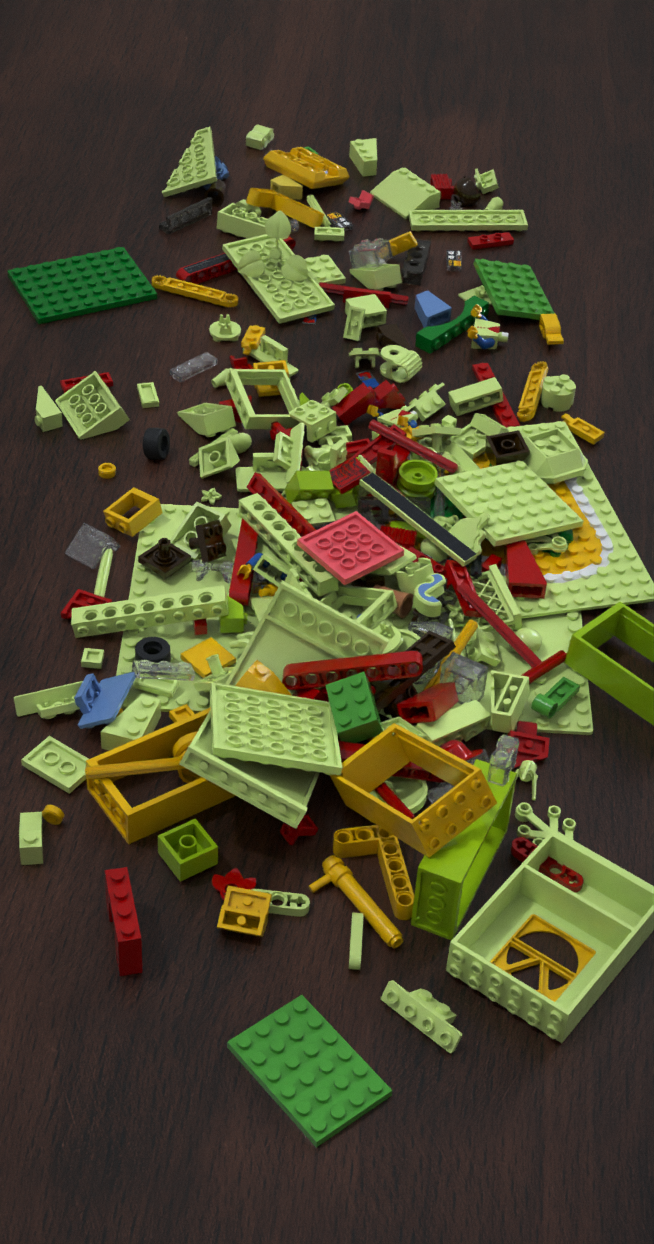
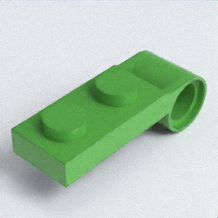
[531,676,580,719]

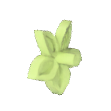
[201,488,222,505]
[446,602,464,622]

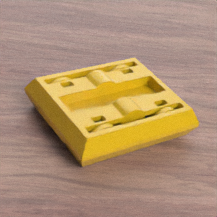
[263,147,349,189]

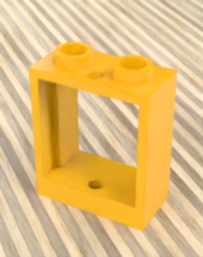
[103,487,163,537]

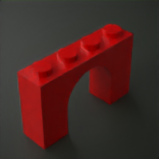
[105,867,143,976]

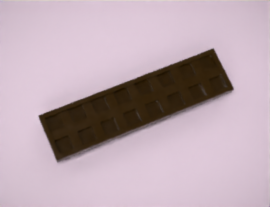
[337,630,456,741]

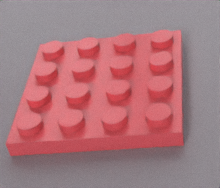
[297,511,404,585]

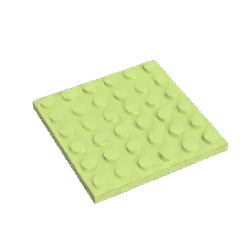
[434,461,584,547]
[210,682,342,775]

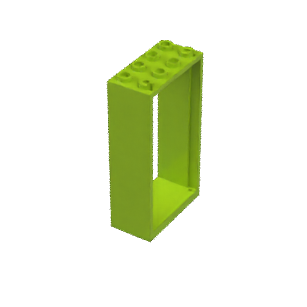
[564,602,654,726]
[411,759,517,941]

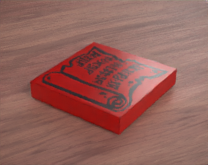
[329,456,371,495]

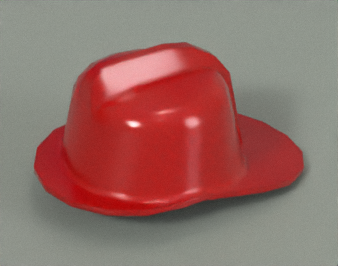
[439,740,483,760]

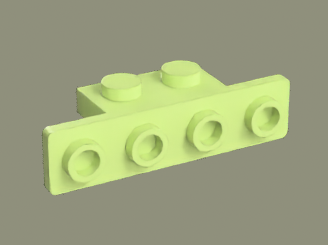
[243,335,298,377]
[401,382,446,422]
[273,422,305,484]
[442,441,480,474]
[14,681,83,719]
[381,980,462,1053]

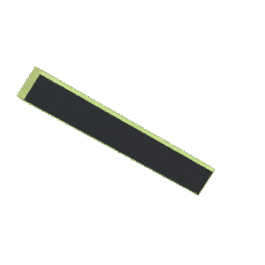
[359,472,477,567]

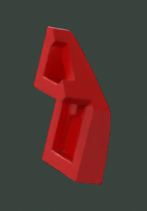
[229,355,253,369]

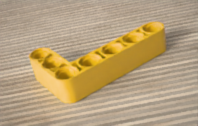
[246,188,324,228]
[333,825,414,920]

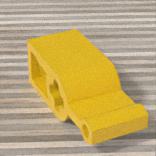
[539,314,564,345]

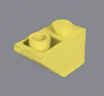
[270,175,303,200]

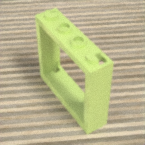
[225,369,301,429]
[320,584,398,630]

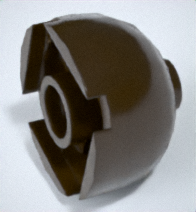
[454,176,481,206]

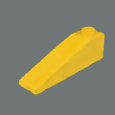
[235,660,292,696]

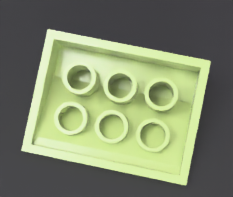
[370,168,441,219]
[55,371,130,440]

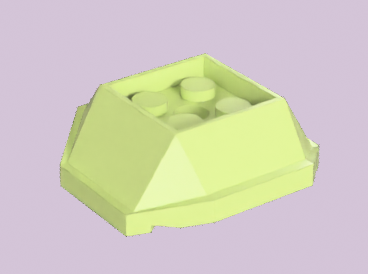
[523,428,588,484]

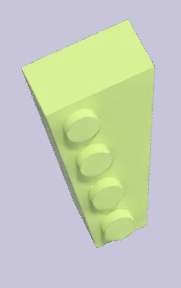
[415,700,491,747]

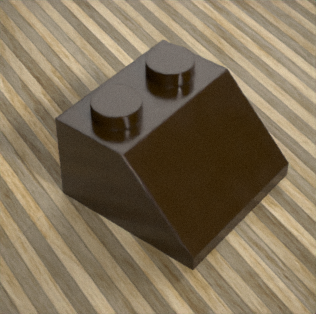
[485,430,530,466]

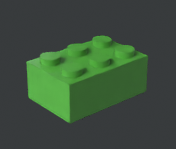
[325,672,383,743]

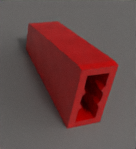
[504,540,547,599]
[397,682,459,723]

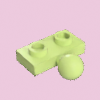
[321,387,348,409]

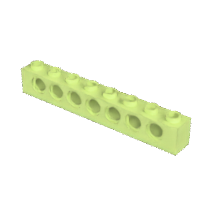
[239,493,339,597]
[71,585,229,638]

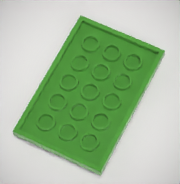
[473,259,555,320]
[227,995,392,1147]

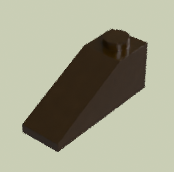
[376,324,412,355]

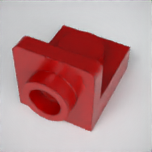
[280,815,318,845]

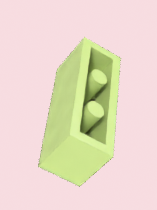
[448,377,503,416]

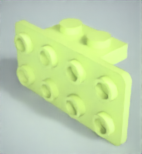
[235,453,305,492]

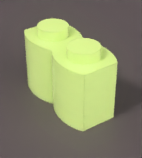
[246,124,274,150]

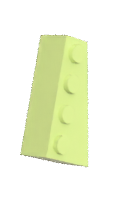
[217,203,268,238]

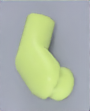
[304,445,330,460]
[434,515,459,526]

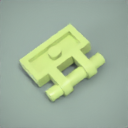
[317,425,352,448]

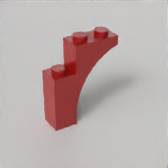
[331,380,406,425]
[376,444,411,486]

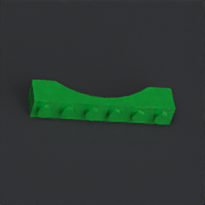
[415,296,489,354]

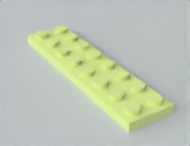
[408,210,528,231]

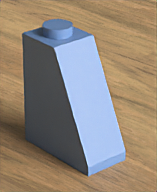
[415,290,452,328]

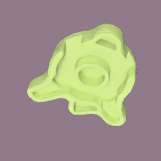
[449,512,491,556]

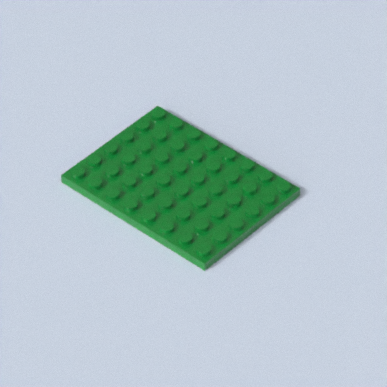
[7,247,157,324]

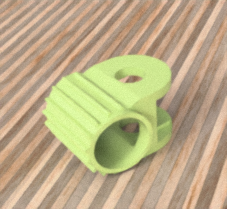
[380,345,423,383]

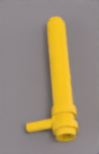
[308,855,403,948]

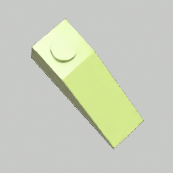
[35,386,63,432]
[19,812,43,865]

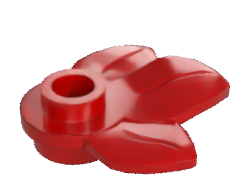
[212,868,256,901]

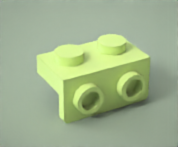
[474,168,499,194]
[466,628,500,667]

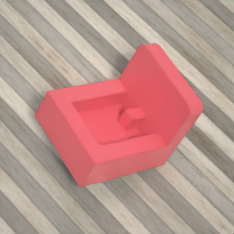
[349,190,374,210]

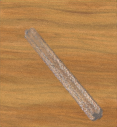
[434,451,445,517]

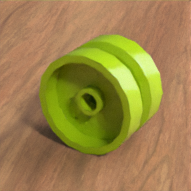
[396,460,438,504]

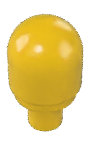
[259,583,278,597]

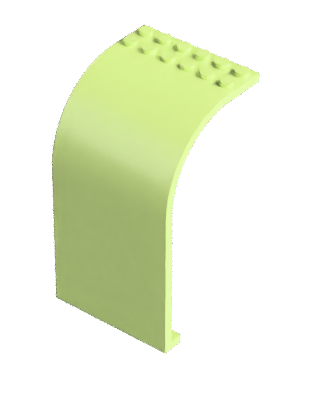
[179,581,389,828]

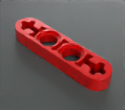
[511,837,584,893]

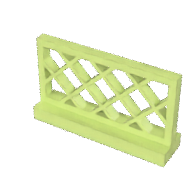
[470,564,522,632]

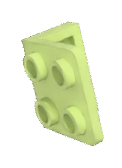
[289,400,337,443]

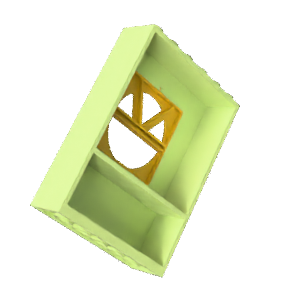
[446,829,654,1043]

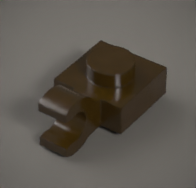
[351,576,385,588]

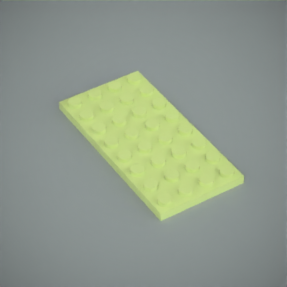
[222,234,335,324]

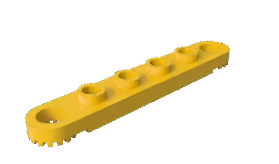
[152,275,238,307]
[517,361,549,422]

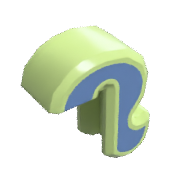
[413,573,446,617]

